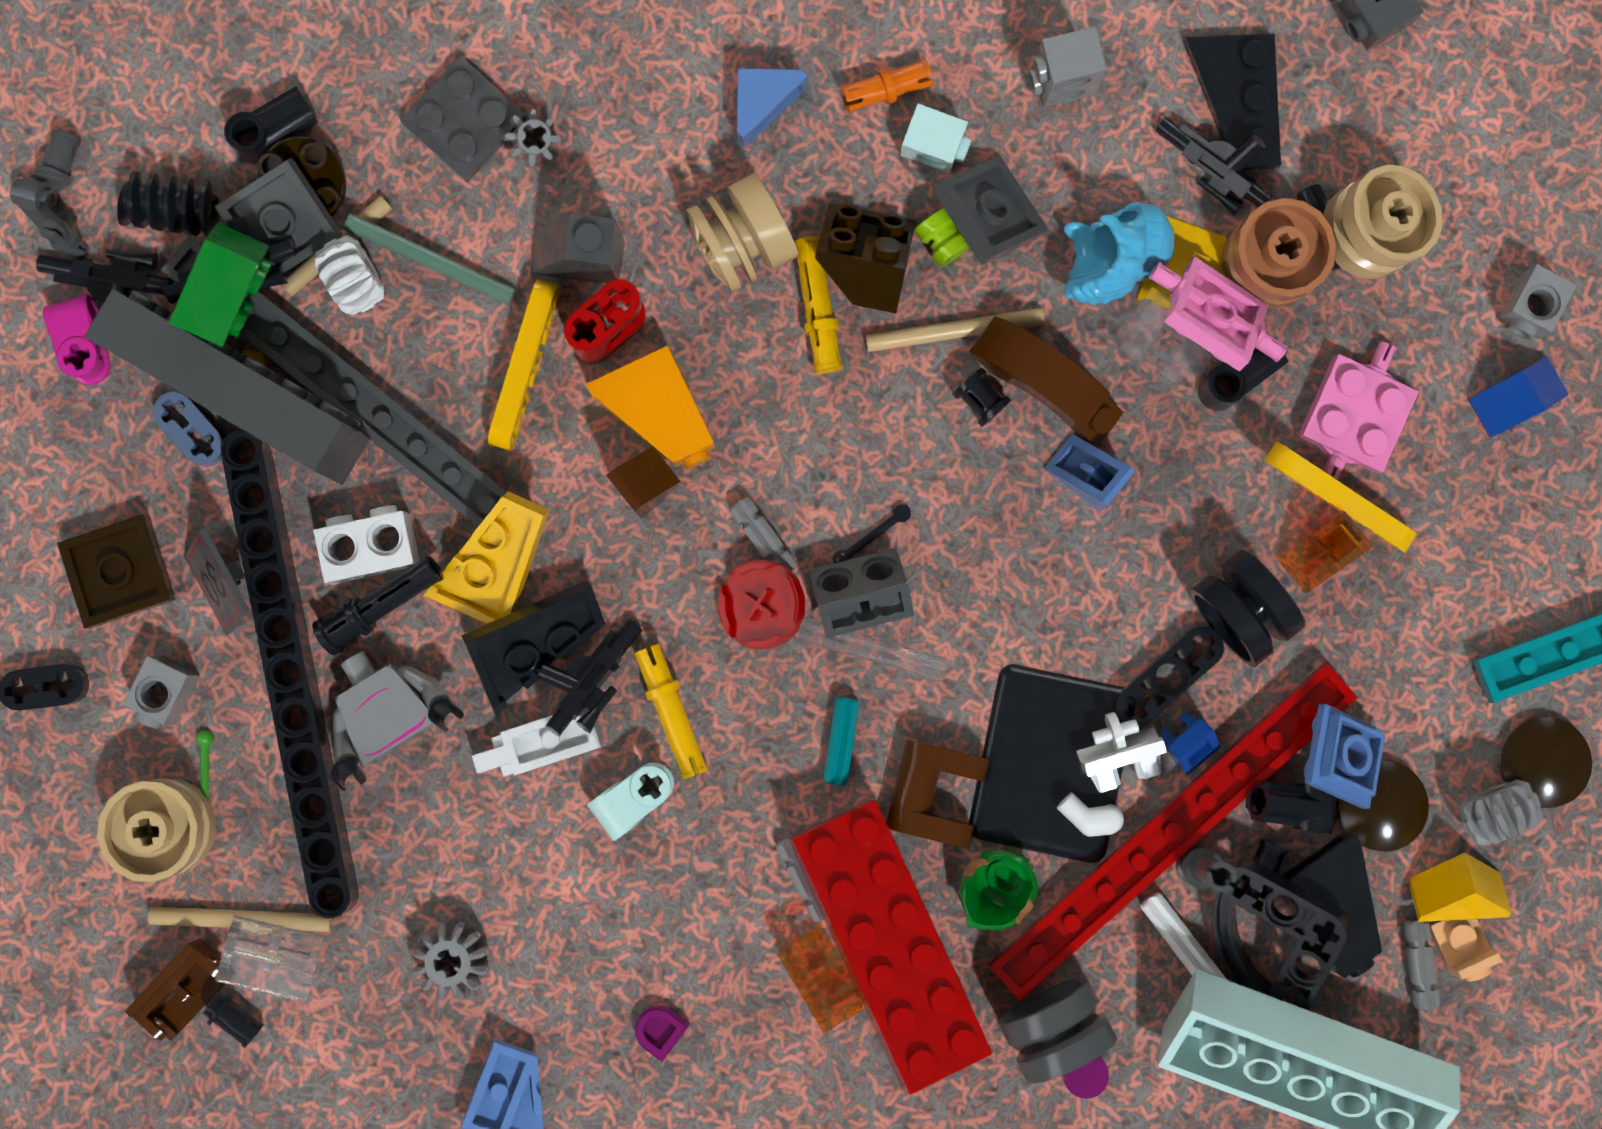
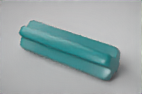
[823,697,859,786]

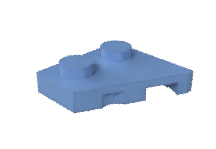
[461,1038,544,1129]

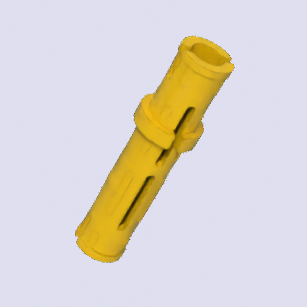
[794,236,843,374]
[633,643,709,780]

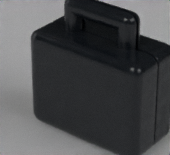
[968,664,1136,863]

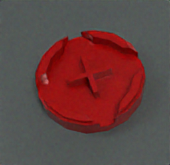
[718,560,805,649]

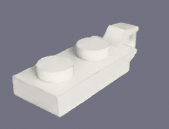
[472,708,602,777]

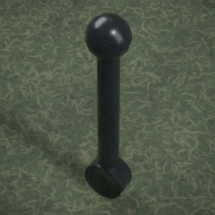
[833,504,911,564]

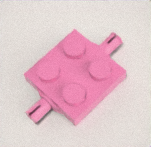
[1148,256,1288,372]
[1298,341,1419,480]

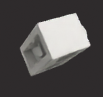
[313,505,420,585]

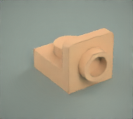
[1429,919,1503,982]

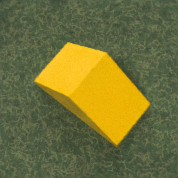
[1409,853,1511,922]

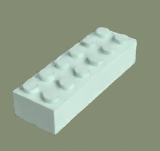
[1157,969,1460,1129]

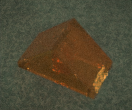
[1277,510,1374,594]

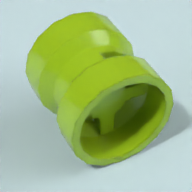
[914,208,970,268]

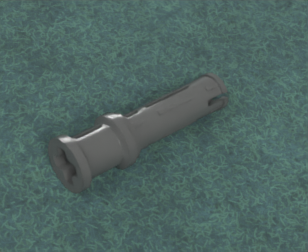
[1176,845,1237,893]

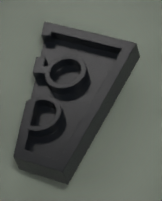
[462,580,605,715]

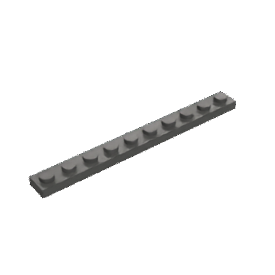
[161,235,507,526]

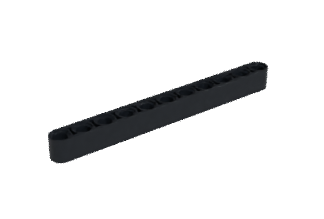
[221,430,359,918]

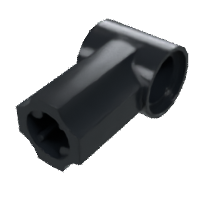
[224,86,318,164]
[1198,332,1289,411]
[1245,781,1336,834]

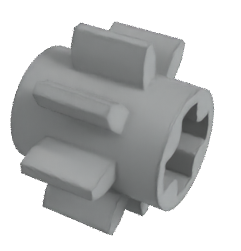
[502,109,561,167]

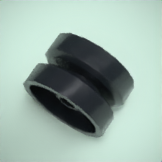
[1189,549,1306,667]

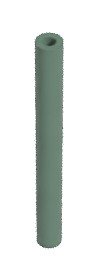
[344,213,516,305]

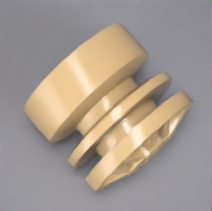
[686,173,799,293]

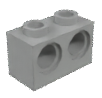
[1028,26,1107,107]

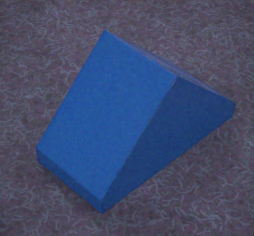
[1467,356,1569,438]

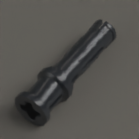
[312,556,444,656]

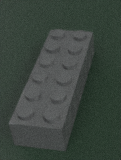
[84,289,370,485]

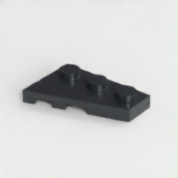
[1183,33,1281,170]

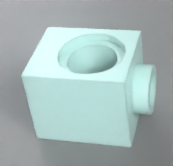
[900,103,972,173]

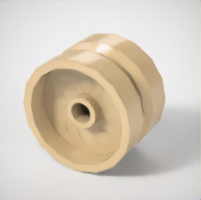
[1323,164,1443,279]
[97,777,216,883]

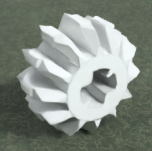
[315,235,384,316]

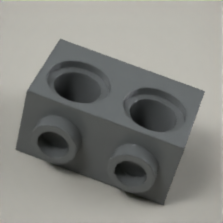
[808,548,914,639]

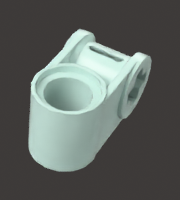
[587,762,674,842]

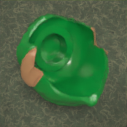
[958,849,1039,930]

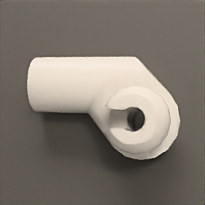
[1057,792,1124,837]

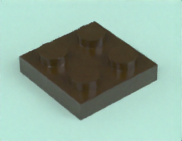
[57,514,175,629]

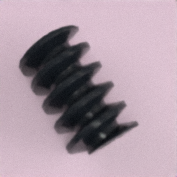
[117,170,220,237]

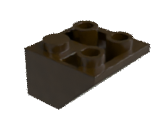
[815,203,916,314]

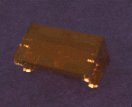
[777,924,863,1034]

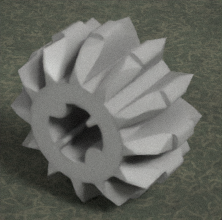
[1458,780,1544,846]
[412,922,490,1000]

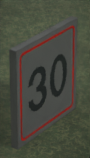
[184,528,249,635]

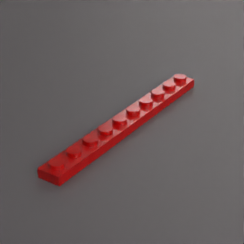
[988,664,1358,1001]

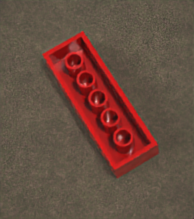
[787,800,993,1095]

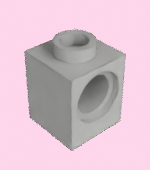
[1499,264,1577,340]
[123,656,200,729]

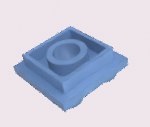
[1304,704,1385,809]

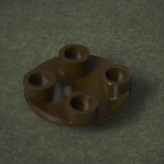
[258,136,346,217]
[1500,717,1592,808]
[1337,761,1429,852]

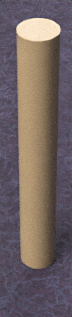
[281,195,392,297]

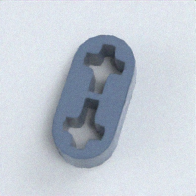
[153,391,225,467]

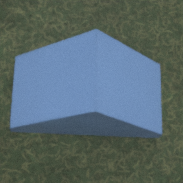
[737,69,808,148]
[1044,434,1135,512]

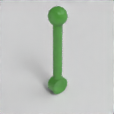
[196,729,214,799]

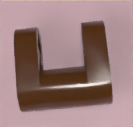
[886,739,990,848]

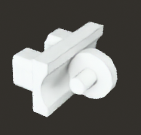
[1077,712,1167,793]

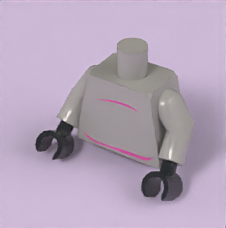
[331,651,464,791]

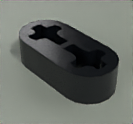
[0,664,89,711]

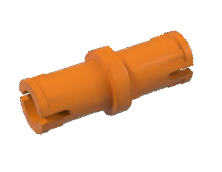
[840,59,933,114]

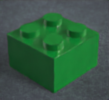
[169,222,272,347]

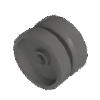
[997,977,1117,1084]

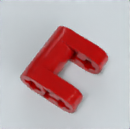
[564,279,647,364]

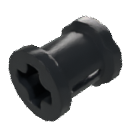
[952,367,1012,427]

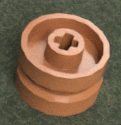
[1221,198,1337,309]

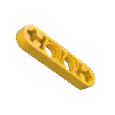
[488,278,561,451]
[1263,441,1418,553]

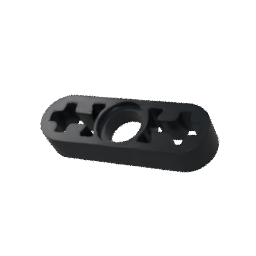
[1114,627,1224,727]

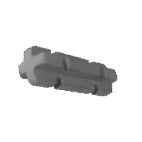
[730,497,797,571]
[776,835,824,922]
[1402,919,1441,1010]

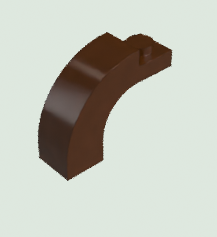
[969,316,1124,448]

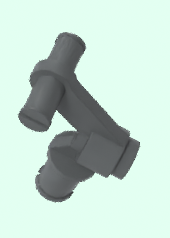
[10,130,89,260]

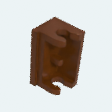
[124,939,236,1041]

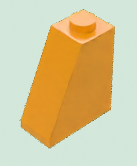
[586,345,716,469]

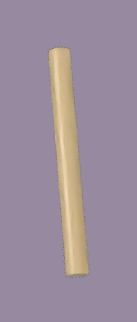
[865,307,1045,352]
[148,906,333,932]

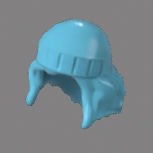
[1064,202,1174,306]

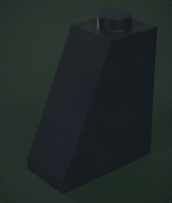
[1280,831,1382,978]

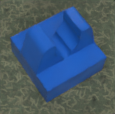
[1161,713,1221,776]

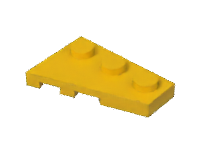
[424,491,550,624]

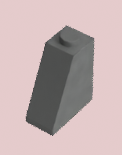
[530,213,625,284]

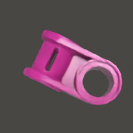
[43,294,111,385]

